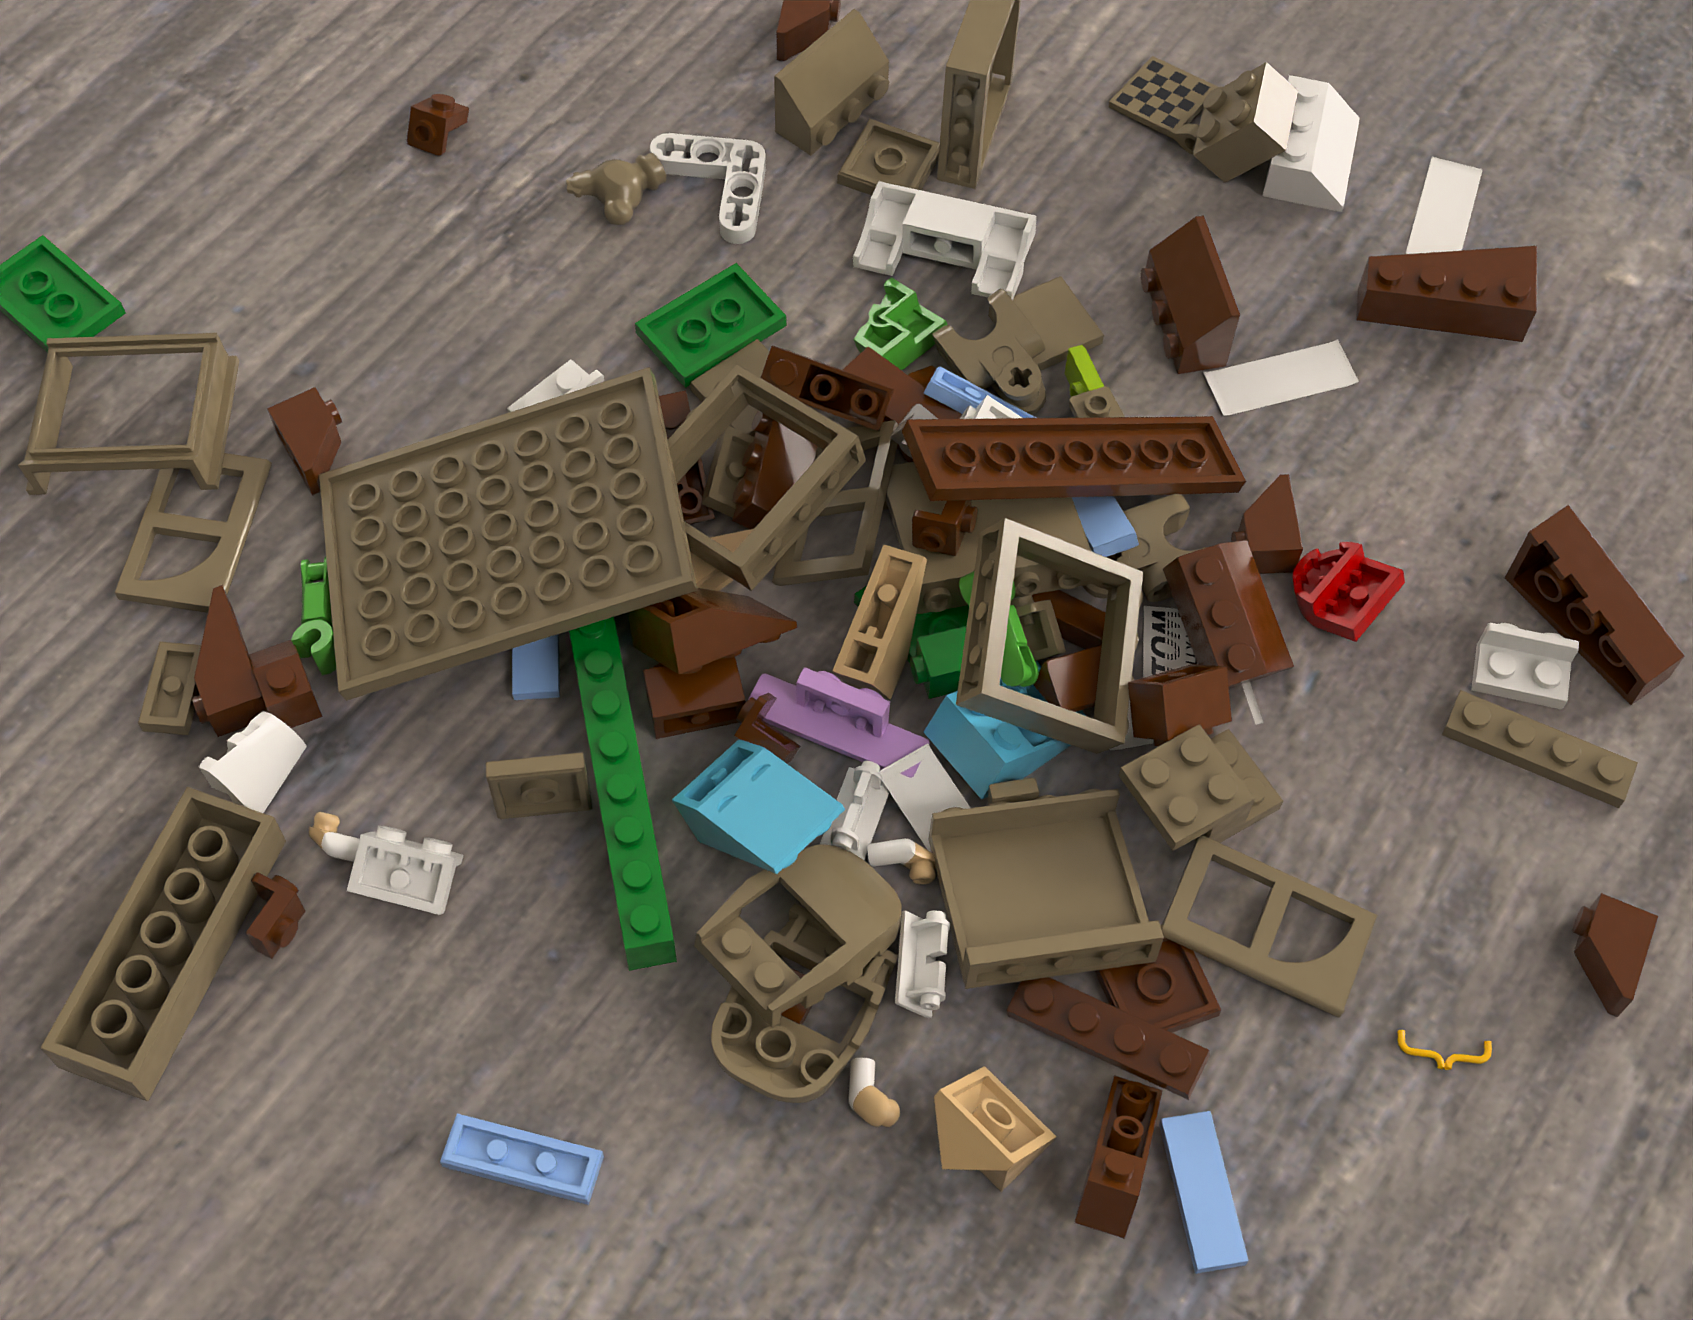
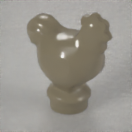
[566,153,667,225]

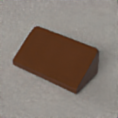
[1032,590,1106,649]
[1033,645,1102,712]

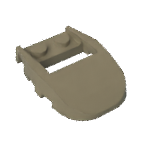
[694,844,902,1027]
[711,903,898,1103]

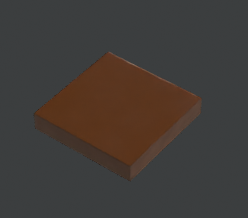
[1094,937,1221,1033]

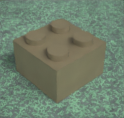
[1193,62,1298,183]

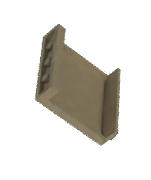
[883,462,1092,614]
[928,789,1164,989]

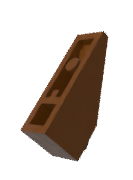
[192,585,269,737]

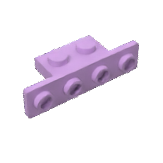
[748,667,930,778]

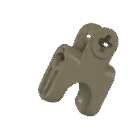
[932,289,1046,415]
[1083,494,1207,602]

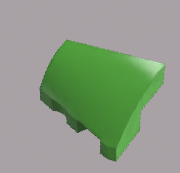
[854,277,947,370]

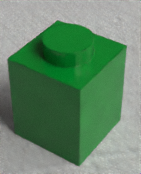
[910,626,967,699]

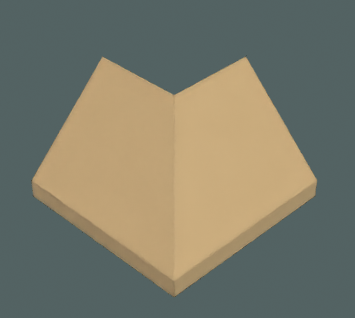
[934,1066,1057,1192]

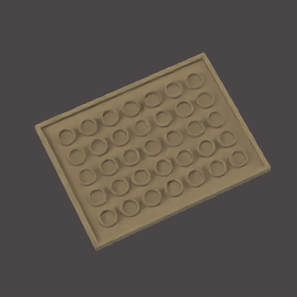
[319,367,698,701]

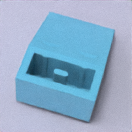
[924,661,1086,800]
[672,739,845,874]

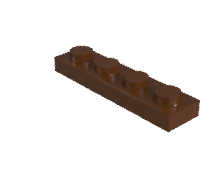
[1006,977,1210,1100]

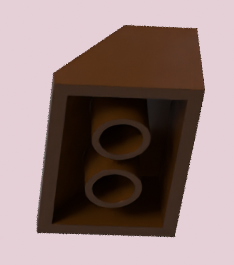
[1141,215,1240,374]
[1163,540,1294,689]

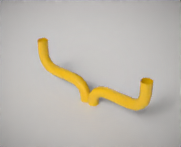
[1398,1030,1492,1070]

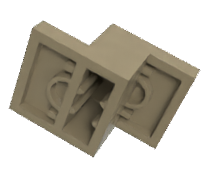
[1119,724,1283,851]

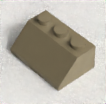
[774,9,889,156]

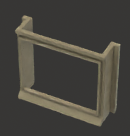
[18,333,239,495]

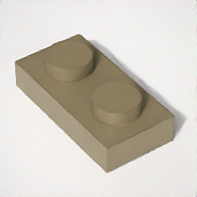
[701,426,754,518]
[138,642,201,735]

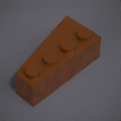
[1356,246,1537,342]
[1505,505,1685,705]

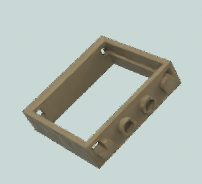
[937,0,1021,189]
[668,364,866,591]
[956,518,1143,754]

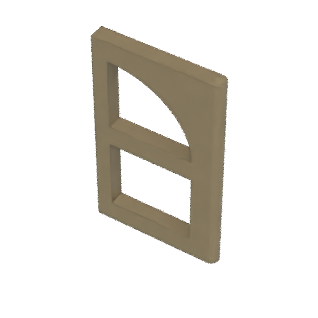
[772,420,899,586]
[115,453,272,613]
[1160,835,1377,1018]

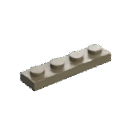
[1442,690,1638,808]

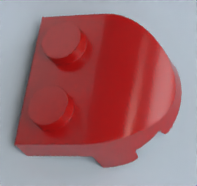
[1292,542,1405,642]

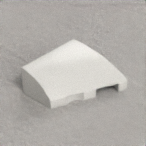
[199,711,307,813]

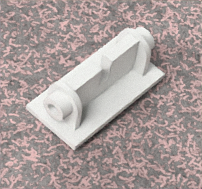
[820,761,890,861]
[895,910,950,1019]

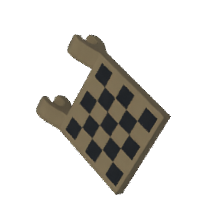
[1109,56,1222,155]

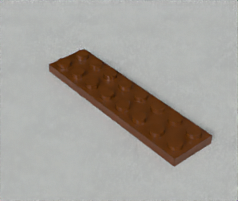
[902,416,1246,501]

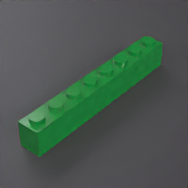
[569,617,677,971]

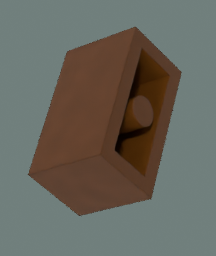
[643,657,746,739]
[1128,664,1232,747]

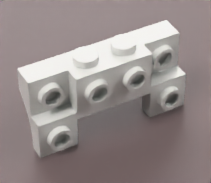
[853,181,1036,300]

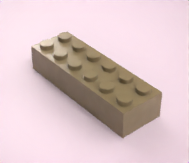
[41,787,286,1102]

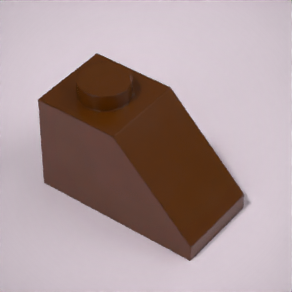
[776,0,841,61]
[267,387,342,495]
[1231,474,1303,574]
[249,640,323,728]
[1572,893,1658,1017]

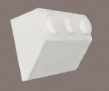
[1262,75,1360,212]

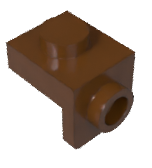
[407,94,469,156]
[912,500,978,556]
[734,693,801,763]
[246,872,306,959]

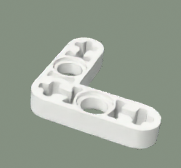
[650,133,766,244]

